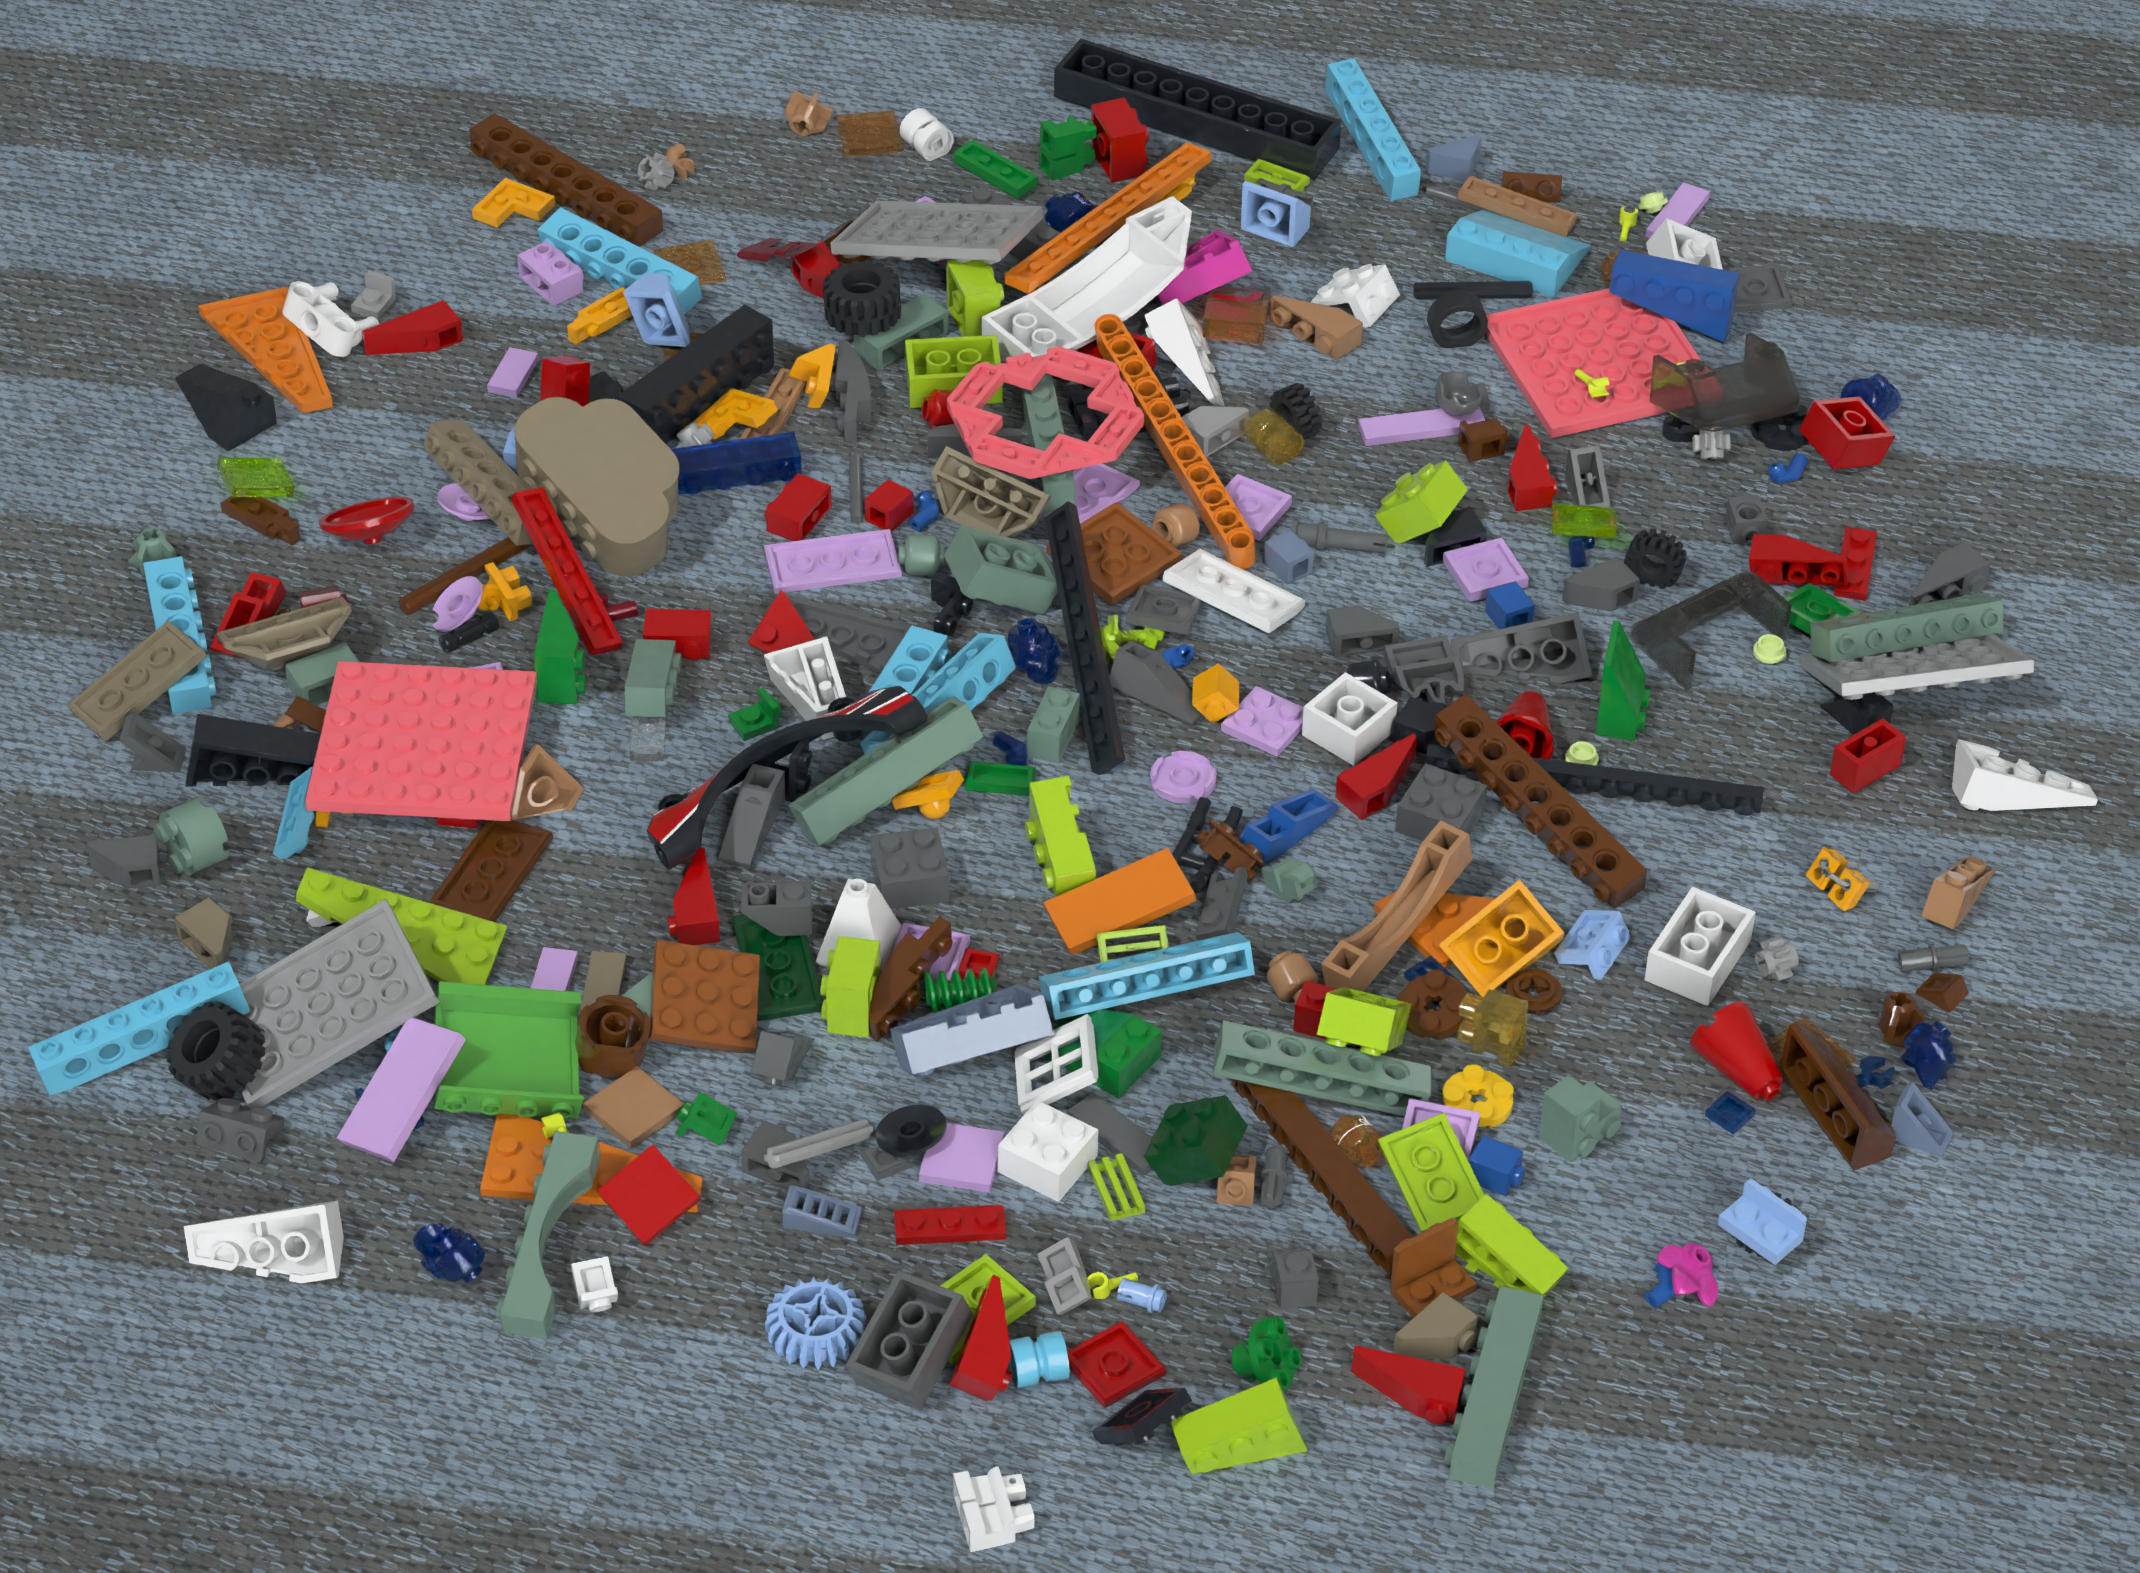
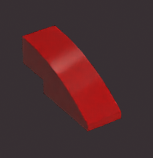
[210,572,286,658]

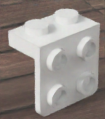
[1311,264,1400,328]

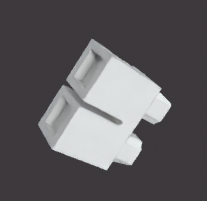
[953,1466,1034,1552]

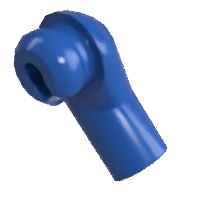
[1768,453,1808,484]
[1161,644,1195,670]
[1644,1262,1675,1309]

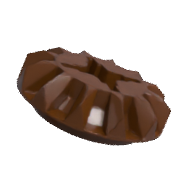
[1506,969,1562,1016]

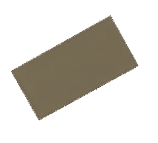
[67,620,207,742]

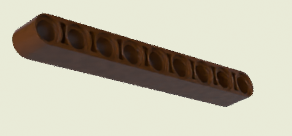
[1230,1078,1413,1278]

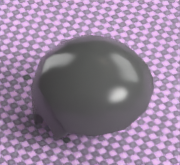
[1435,371,1483,416]

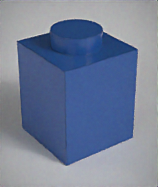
[1485,581,1535,629]
[1468,1135,1526,1197]

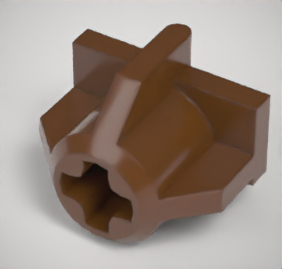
[1879,992,1925,1048]

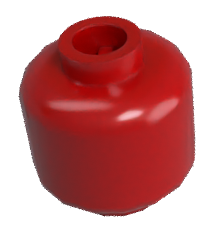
[922,390,955,429]

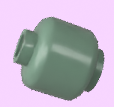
[898,534,944,576]

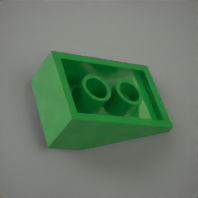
[534,589,587,705]
[1595,620,1651,741]
[1044,1010,1162,1098]

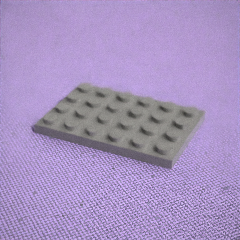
[830,201,1044,264]
[1800,634,2034,700]
[239,899,440,1108]

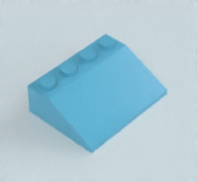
[1445,210,1591,297]

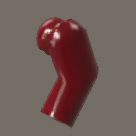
[598,593,638,621]

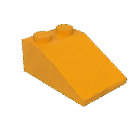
[1439,879,1564,998]

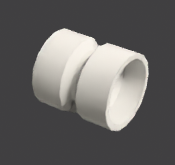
[900,108,954,161]

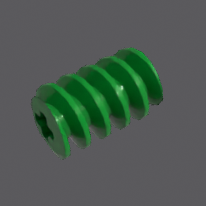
[924,968,997,1013]

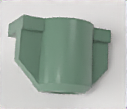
[128,528,177,575]
[1261,857,1316,903]

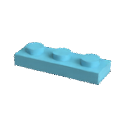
[273,767,315,859]

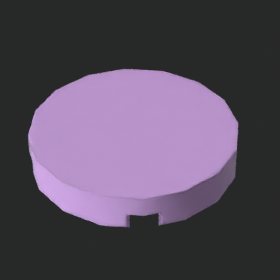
[1150,751,1217,804]

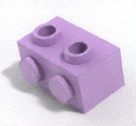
[517,241,584,306]

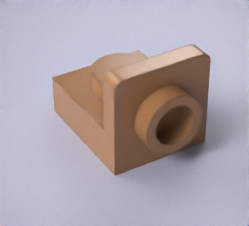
[1217,1154,1257,1206]

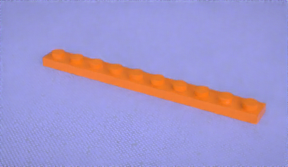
[1005,142,1211,294]

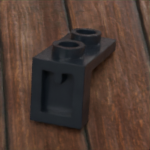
[931,571,974,636]
[768,737,813,802]

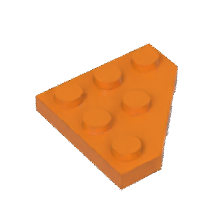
[1374,891,1496,970]

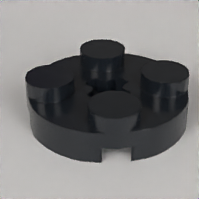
[1751,402,1808,451]

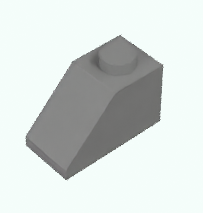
[1182,406,1249,457]

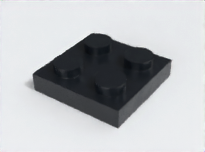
[1091,1387,1192,1446]

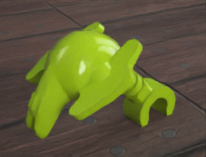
[1100,615,1165,667]

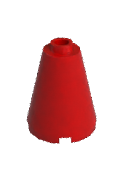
[1496,691,1554,760]
[1689,1001,1783,1101]

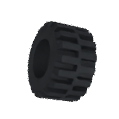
[823,261,901,337]
[167,1002,266,1101]

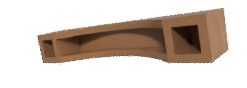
[1321,820,1473,991]

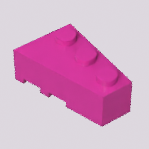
[1153,229,1253,307]

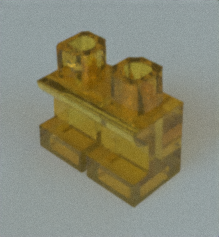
[1458,989,1528,1068]

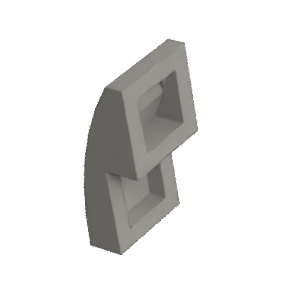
[1037,1237,1091,1316]

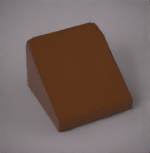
[1915,973,1969,1013]

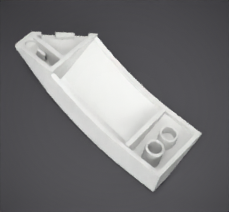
[982,196,1192,362]

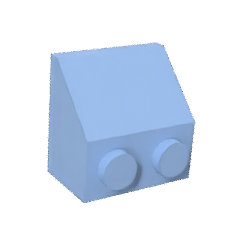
[1241,181,1311,247]
[623,273,690,347]

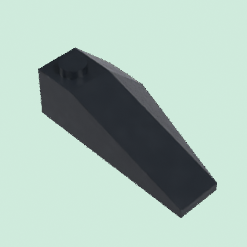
[175,364,277,452]

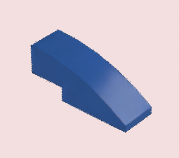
[1241,788,1338,864]

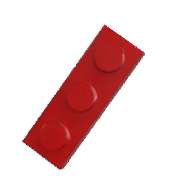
[1834,527,1877,601]
[894,1205,1006,1245]

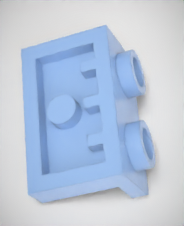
[1554,910,1630,980]
[1718,1178,1807,1265]

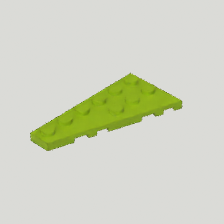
[296,867,507,985]

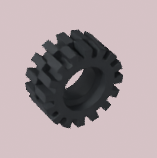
[1270,383,1322,444]
[1624,529,1687,589]

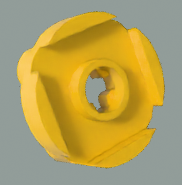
[1442,1064,1514,1128]

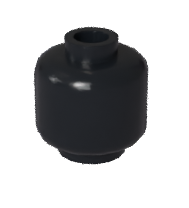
[1347,660,1391,696]

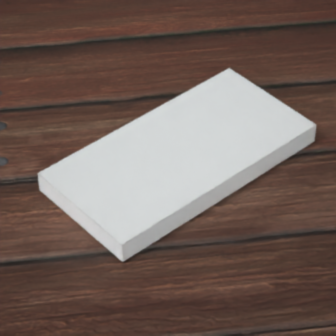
[1162,549,1305,633]

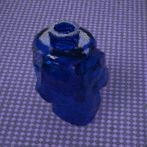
[1044,191,1098,233]
[1840,374,1901,421]
[1007,618,1061,684]
[1901,1021,1957,1090]
[413,1223,485,1283]

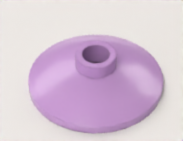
[437,483,490,521]
[433,576,483,632]

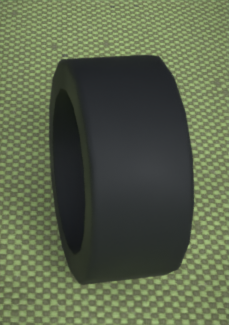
[1427,290,1488,348]

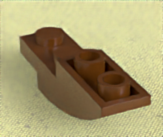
[870,916,953,1042]

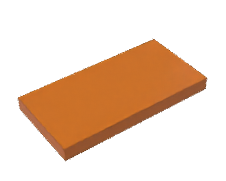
[1043,848,1197,955]

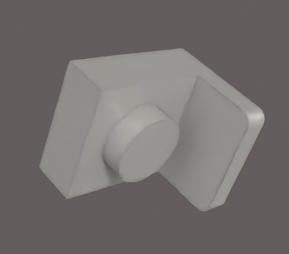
[351,270,396,320]

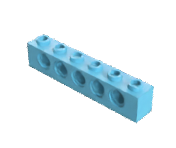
[1325,58,1421,201]
[537,207,702,314]
[143,556,217,714]
[860,633,1016,755]
[1038,932,1255,1020]
[28,961,250,1096]

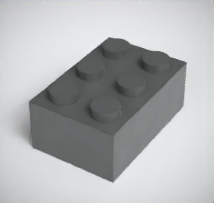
[845,1270,973,1411]

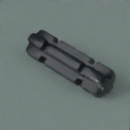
[438,612,499,653]

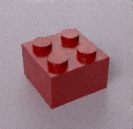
[1091,98,1149,183]
[1799,396,1895,470]

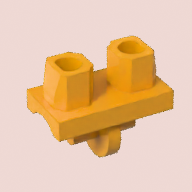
[477,562,532,621]

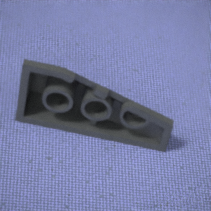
[1450,612,1592,683]

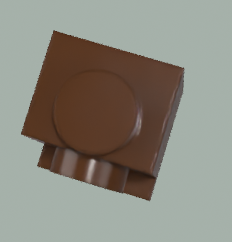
[1458,418,1509,462]

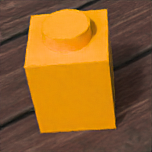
[1192,663,1240,722]

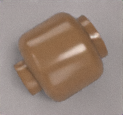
[1152,503,1200,548]
[1267,951,1318,1002]

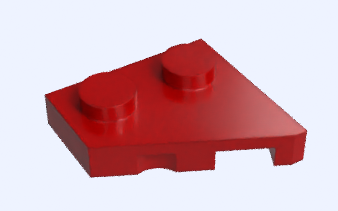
[747,590,816,654]

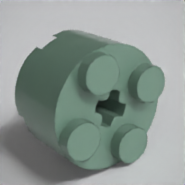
[153,796,230,876]

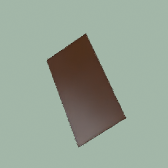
[285,696,326,732]

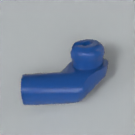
[909,490,939,532]

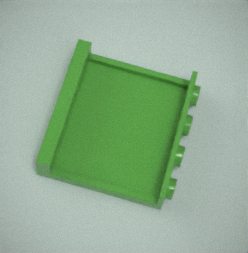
[434,981,584,1120]

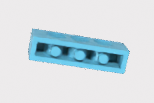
[862,625,951,733]

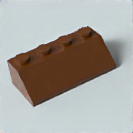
[1779,1022,1896,1171]

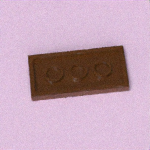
[429,819,553,922]

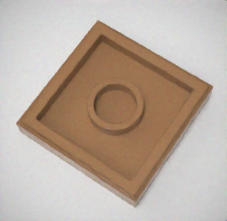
[583,1066,684,1149]

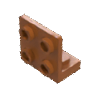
[1390,1218,1477,1318]

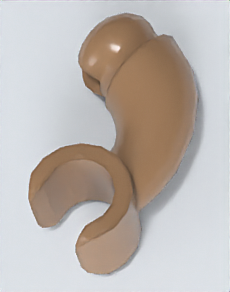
[666,143,695,179]

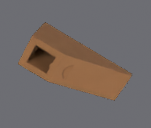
[1270,295,1363,360]
[1921,857,1995,929]

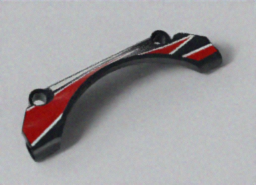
[647,686,927,870]

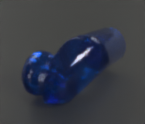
[1568,531,1595,567]
[993,731,1028,766]

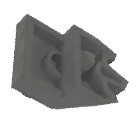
[1383,635,1464,707]

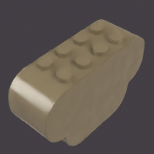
[515,397,679,576]

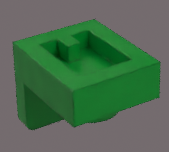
[728,688,782,741]
[675,1091,737,1146]

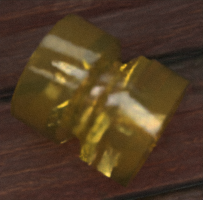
[1246,408,1304,466]

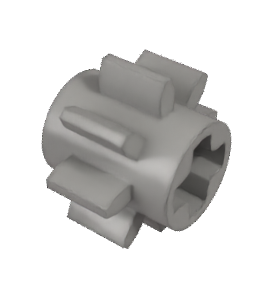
[638,153,674,190]
[676,421,715,460]
[1692,426,1731,460]
[1755,937,1799,981]

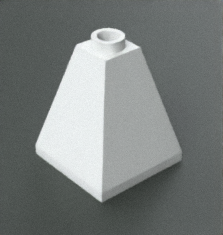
[815,879,902,971]

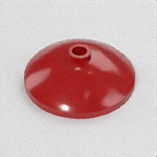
[319,497,415,545]

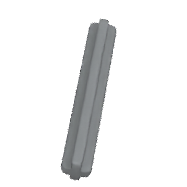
[764,1119,873,1169]

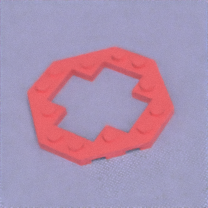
[947,346,1144,479]

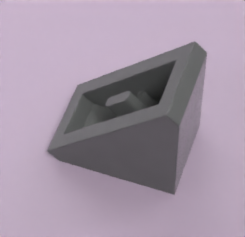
[1565,445,1611,512]

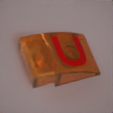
[1203,286,1272,343]

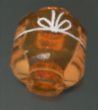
[1330,1115,1382,1168]

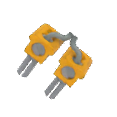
[1805,847,1879,911]

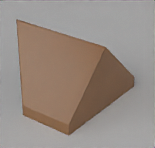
[511,744,584,820]

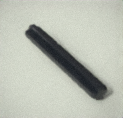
[1413,281,1533,299]

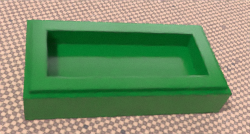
[965,761,1036,796]

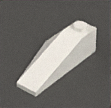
[1145,298,1225,407]
[1952,739,2098,811]
[184,1201,344,1283]

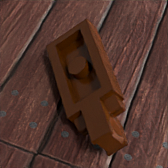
[220,487,301,546]

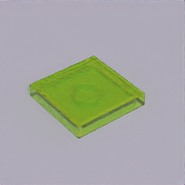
[217,458,295,497]
[1551,503,1617,539]

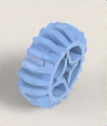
[765,1276,867,1370]

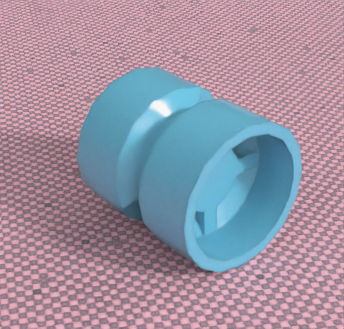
[1009,1331,1070,1388]

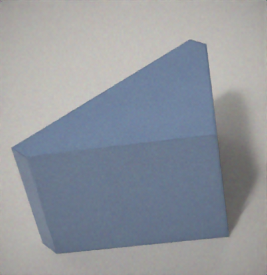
[1426,134,1482,181]
[1891,1081,1954,1157]

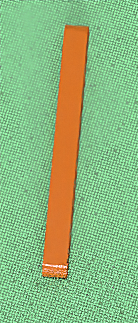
[1094,314,1256,569]

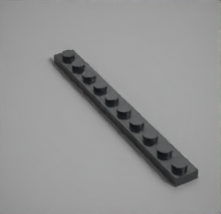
[1045,501,1125,775]
[1426,744,1764,815]

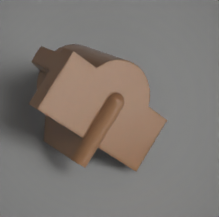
[784,90,834,136]

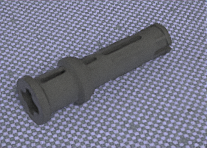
[1291,518,1388,554]

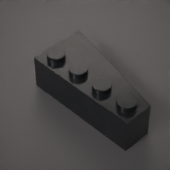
[185,714,321,787]

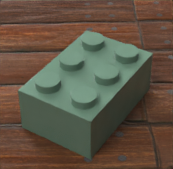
[944,525,1058,615]

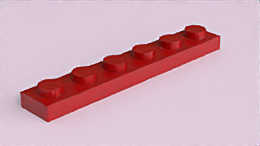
[511,487,623,656]

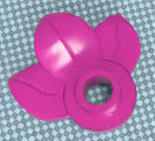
[1657,1242,1718,1307]

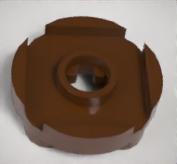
[1397,969,1469,1040]

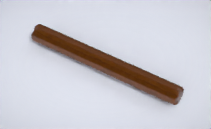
[398,537,532,615]

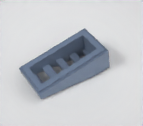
[782,1185,862,1238]

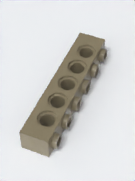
[424,419,533,545]

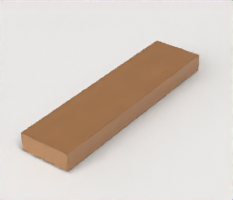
[1457,176,1578,237]
[737,368,807,456]

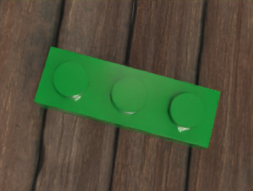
[953,140,1038,199]

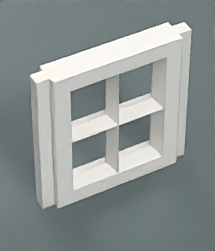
[1014,1014,1099,1115]

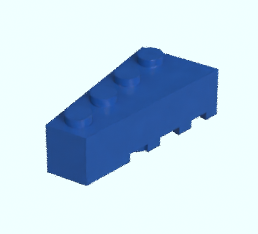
[1609,249,1740,343]

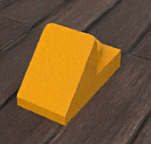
[789,343,836,408]

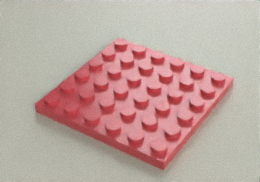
[1484,288,1723,438]
[305,661,537,821]

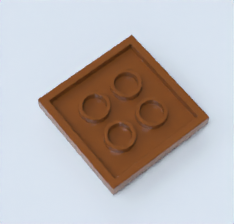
[1046,502,1183,606]
[649,940,760,1053]

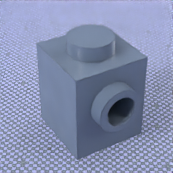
[1264,530,1314,585]

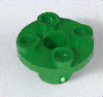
[1231,1316,1302,1391]

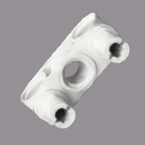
[282,281,379,357]

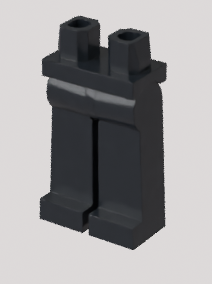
[1068,371,1189,442]

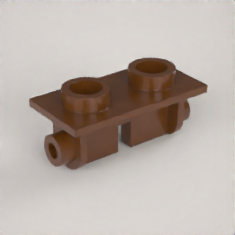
[1502,171,1562,203]
[1196,819,1264,883]

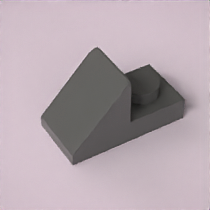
[119,712,186,772]

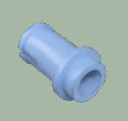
[1117,1278,1167,1313]

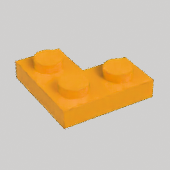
[472,178,555,228]
[694,388,777,440]

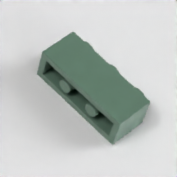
[854,294,948,370]
[625,639,682,717]

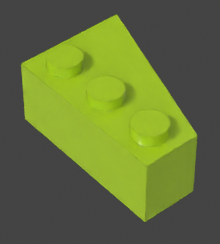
[1024,776,1096,897]
[1455,1193,1569,1297]
[1171,1378,1308,1474]

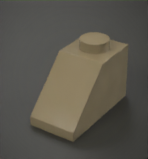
[174,897,233,969]
[1393,1292,1478,1359]

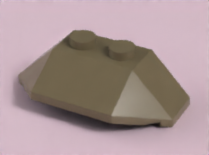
[931,446,1051,538]
[216,597,352,670]

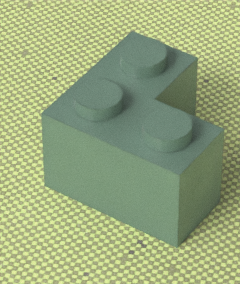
[1539,1075,1622,1162]

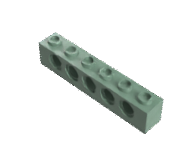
[1810,593,2004,662]
[1213,1020,1431,1116]

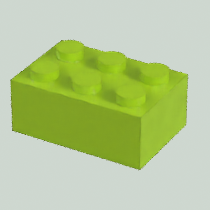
[905,335,1003,408]
[1317,987,1412,1056]

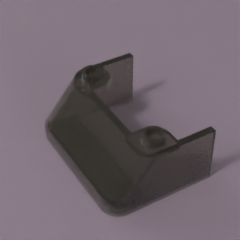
[1650,333,1800,432]
[1630,572,1792,690]

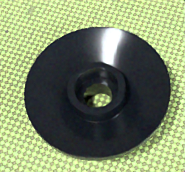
[875,1105,947,1156]

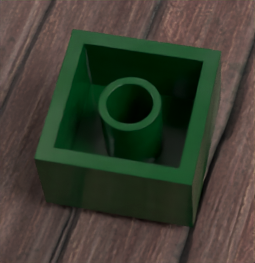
[1144,1095,1248,1186]

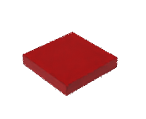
[597,1144,701,1246]
[1067,1320,1166,1409]

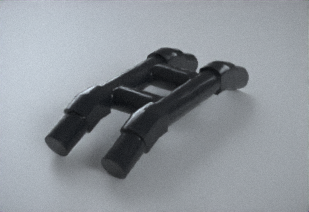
[1172,797,1243,894]

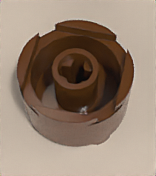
[575,995,651,1078]

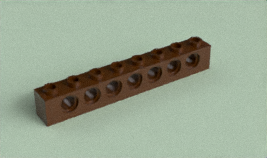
[469,113,663,247]
[1434,694,1647,908]

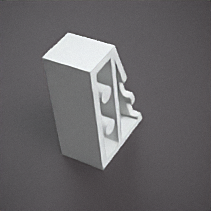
[764,636,846,740]

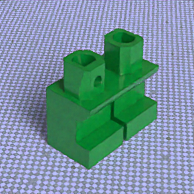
[1038,115,1097,181]

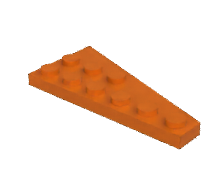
[198,287,333,414]
[480,1114,703,1212]

